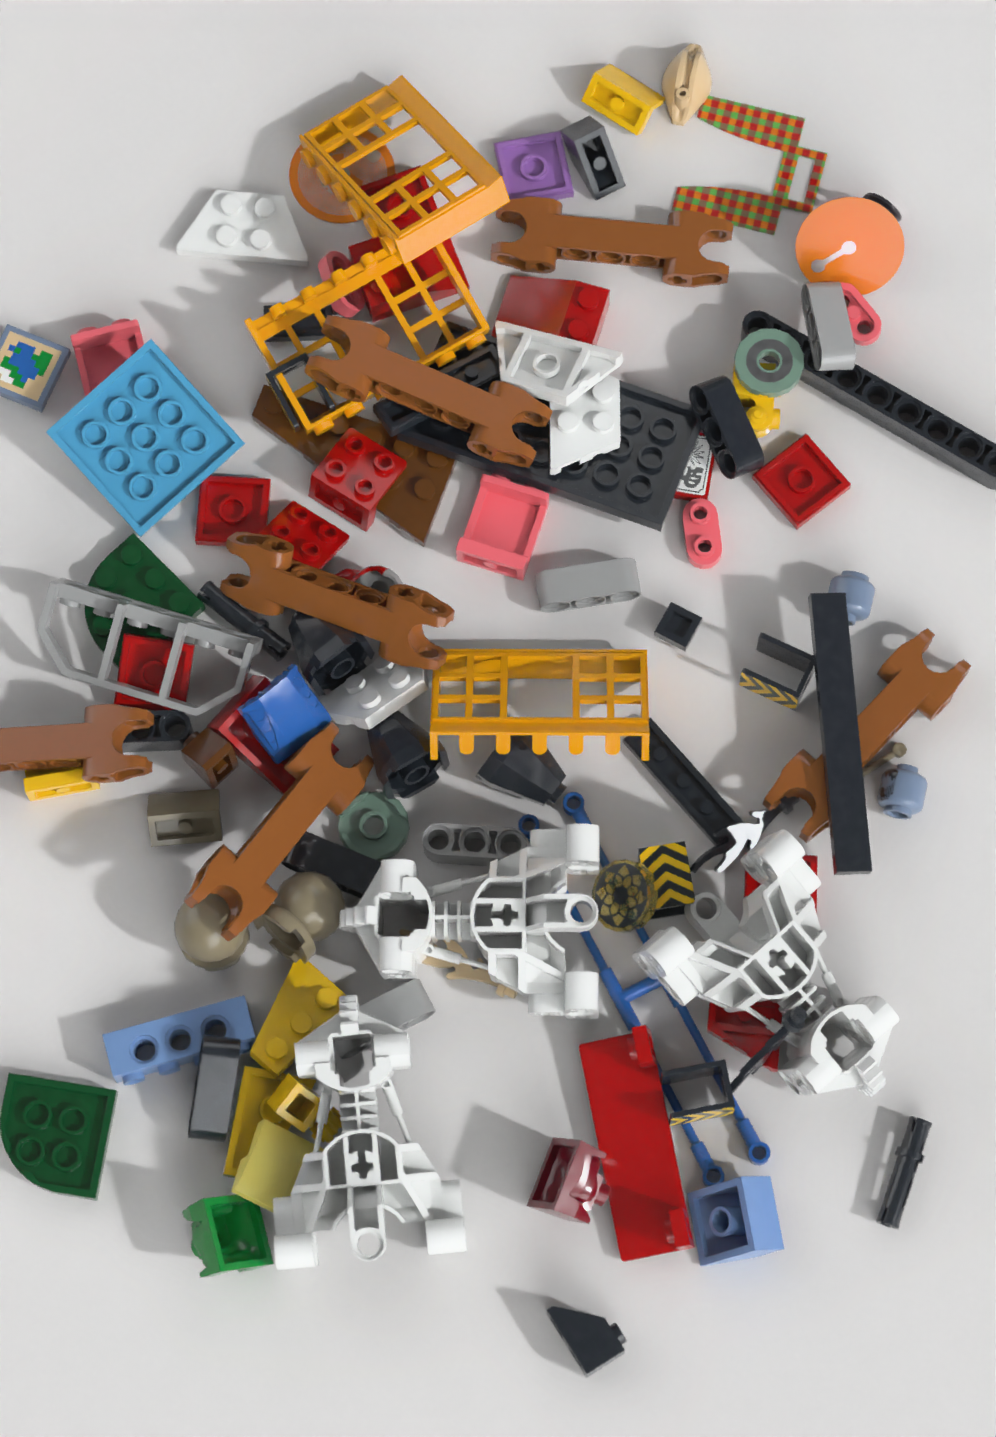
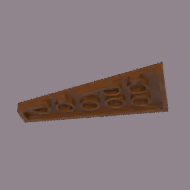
[252,384,457,547]

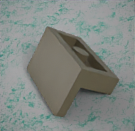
[147,789,223,847]

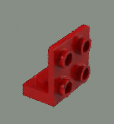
[308,428,407,532]
[247,501,350,570]

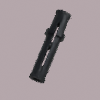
[197,581,292,662]
[876,1116,932,1229]

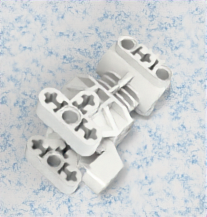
[339,824,600,1019]
[632,829,899,1097]
[273,995,467,1270]

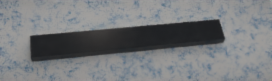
[808,592,872,875]

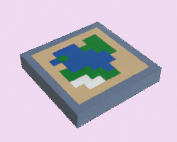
[0,324,71,413]

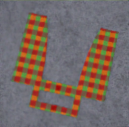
[672,96,828,235]

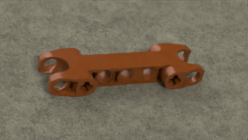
[491,196,733,288]
[304,315,553,467]
[220,532,455,670]
[762,628,971,843]
[0,704,154,783]
[183,722,374,942]

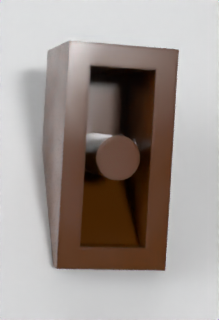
[181,727,239,789]

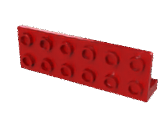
[579,1025,695,1262]

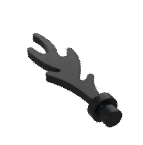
[690,796,800,873]
[731,1007,807,1093]

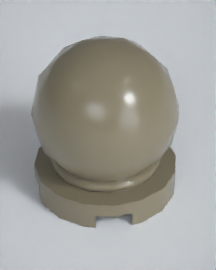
[253,871,345,964]
[174,893,250,972]

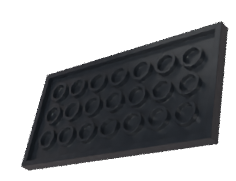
[397,321,702,532]

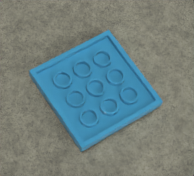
[46,339,245,537]

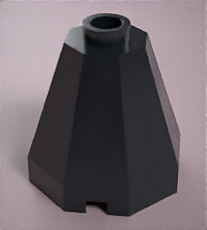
[288,611,375,696]
[366,711,450,799]
[475,735,567,806]

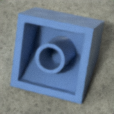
[687,1176,784,1266]

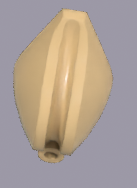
[661,43,712,126]

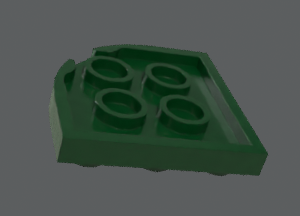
[84,533,206,670]
[0,1073,118,1201]

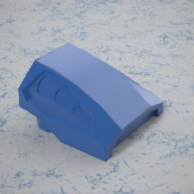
[237,664,332,764]

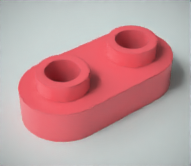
[318,251,365,318]
[841,282,881,346]
[682,498,722,569]

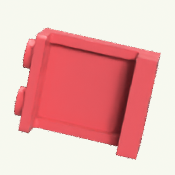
[70,319,144,397]
[456,473,549,581]

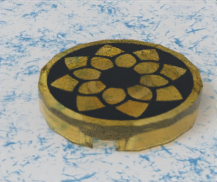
[592,859,658,933]

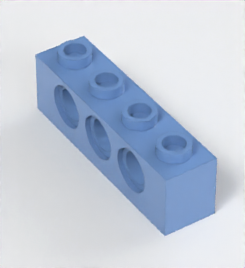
[102,995,257,1085]

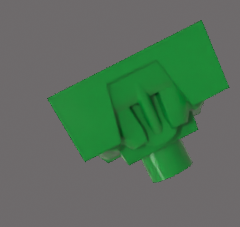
[182,1194,274,1278]

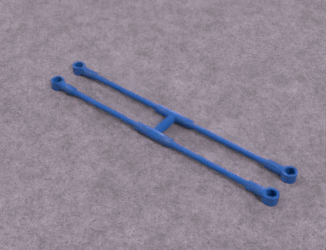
[518,792,771,1187]

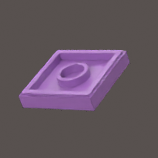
[494,131,574,200]

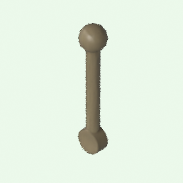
[863,743,907,777]

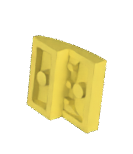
[231,1119,324,1212]

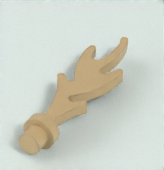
[399,929,518,999]

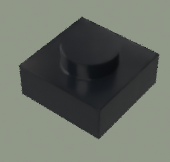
[654,602,702,651]

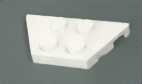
[176,189,309,267]
[495,320,623,406]
[549,375,621,475]
[319,656,429,730]

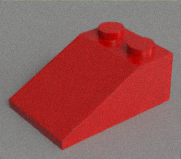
[348,236,470,323]
[491,275,610,345]
[206,675,340,795]

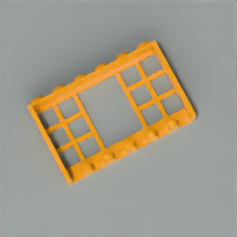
[299,75,510,265]
[244,243,490,435]
[430,649,649,761]

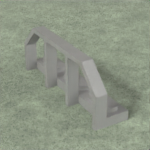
[37,578,264,716]

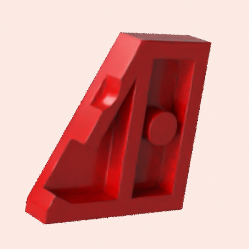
[707,1000,782,1072]

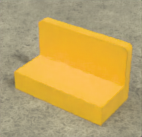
[581,64,665,136]
[23,767,101,801]

